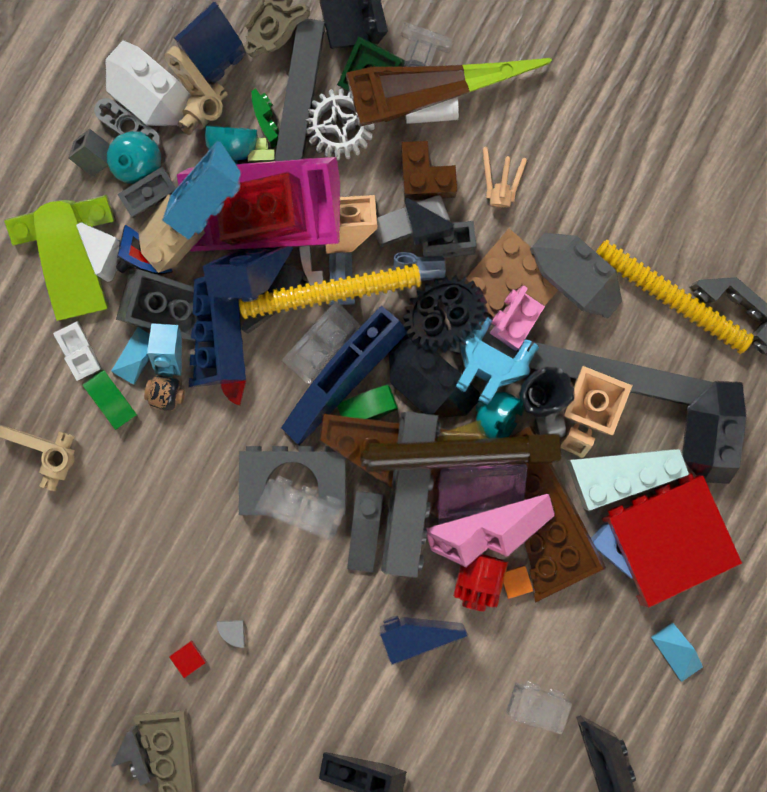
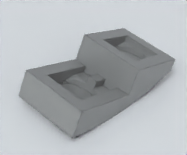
[299,246,324,285]

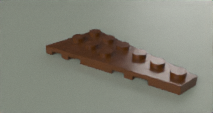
[510,426,606,603]

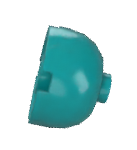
[205,126,258,164]
[107,131,161,184]
[475,392,524,439]

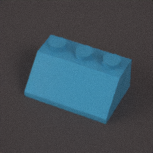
[162,141,241,240]

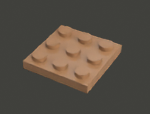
[466,229,558,319]

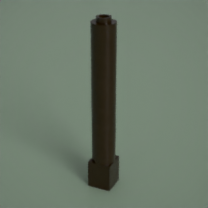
[360,434,562,472]

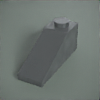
[347,491,383,572]

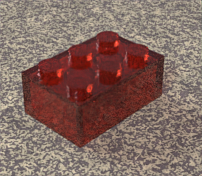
[217,172,307,246]

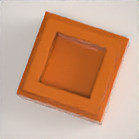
[503,565,533,599]

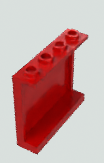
[602,473,742,608]

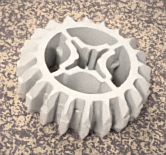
[306,88,375,160]

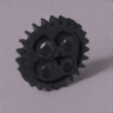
[403,275,488,353]

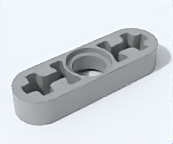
[94,98,162,150]

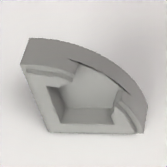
[217,620,245,648]

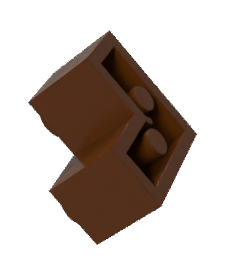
[401,141,457,201]

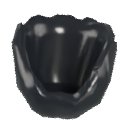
[519,367,575,417]

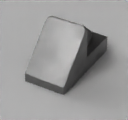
[111,725,155,786]

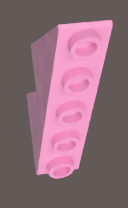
[427,494,555,567]

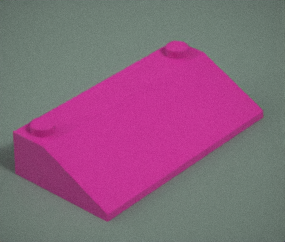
[176,157,340,252]

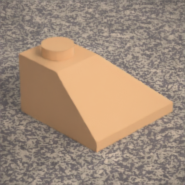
[325,195,377,254]
[563,366,632,435]

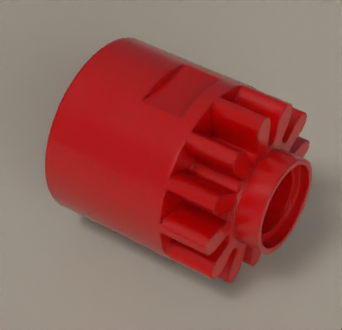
[453,554,508,612]

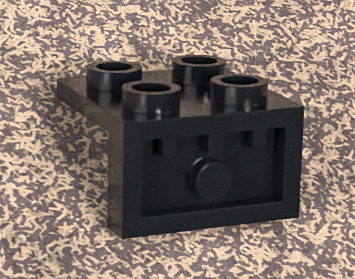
[319,0,388,49]

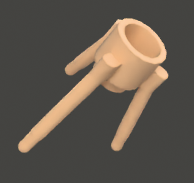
[483,147,527,208]

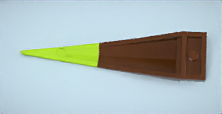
[346,58,552,127]

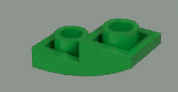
[251,88,279,148]
[82,370,137,430]
[337,385,398,420]

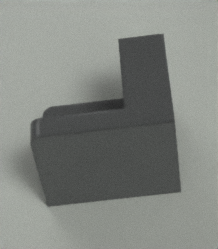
[68,129,110,176]

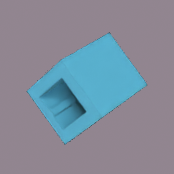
[147,324,182,377]

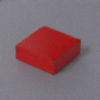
[169,640,207,678]

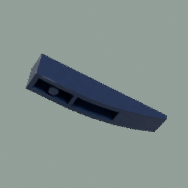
[281,305,407,446]

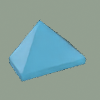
[111,327,150,385]
[651,623,703,682]

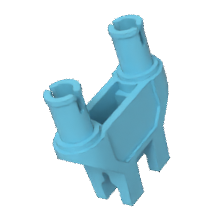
[456,317,539,405]

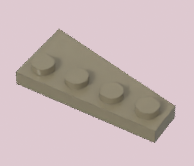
[132,709,195,792]

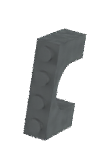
[239,446,346,516]

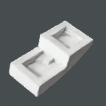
[53,321,101,381]

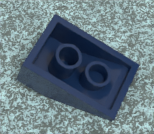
[174,1,245,85]
[203,246,293,302]
[380,616,468,665]

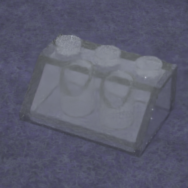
[282,301,361,385]
[255,475,346,541]

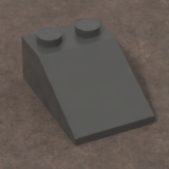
[116,269,197,342]

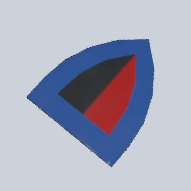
[116,225,173,275]

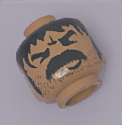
[144,375,185,412]

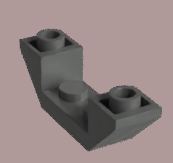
[690,277,767,354]

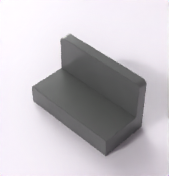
[117,167,176,218]

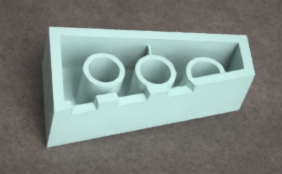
[566,449,689,511]

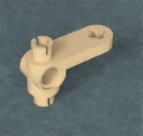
[164,46,227,135]
[0,425,75,491]

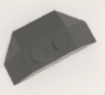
[530,233,622,318]

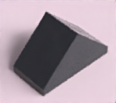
[405,198,454,245]

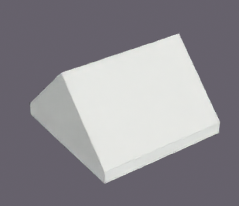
[77,223,121,282]

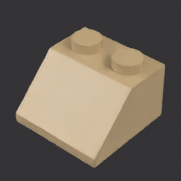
[138,194,205,273]

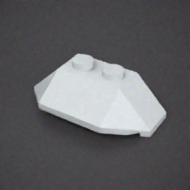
[106,40,191,126]

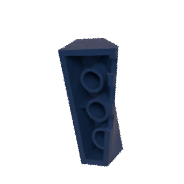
[188,276,246,387]

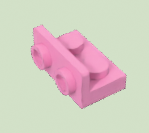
[490,285,545,351]

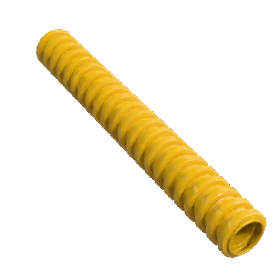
[596,239,754,354]
[239,264,421,319]

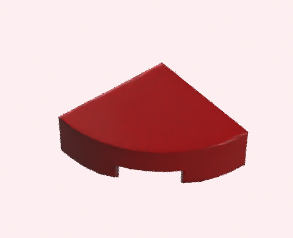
[220,380,246,406]

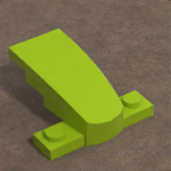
[4,195,115,321]

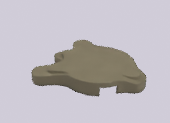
[244,0,310,57]

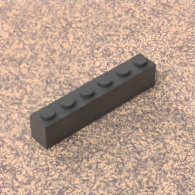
[381,412,440,577]

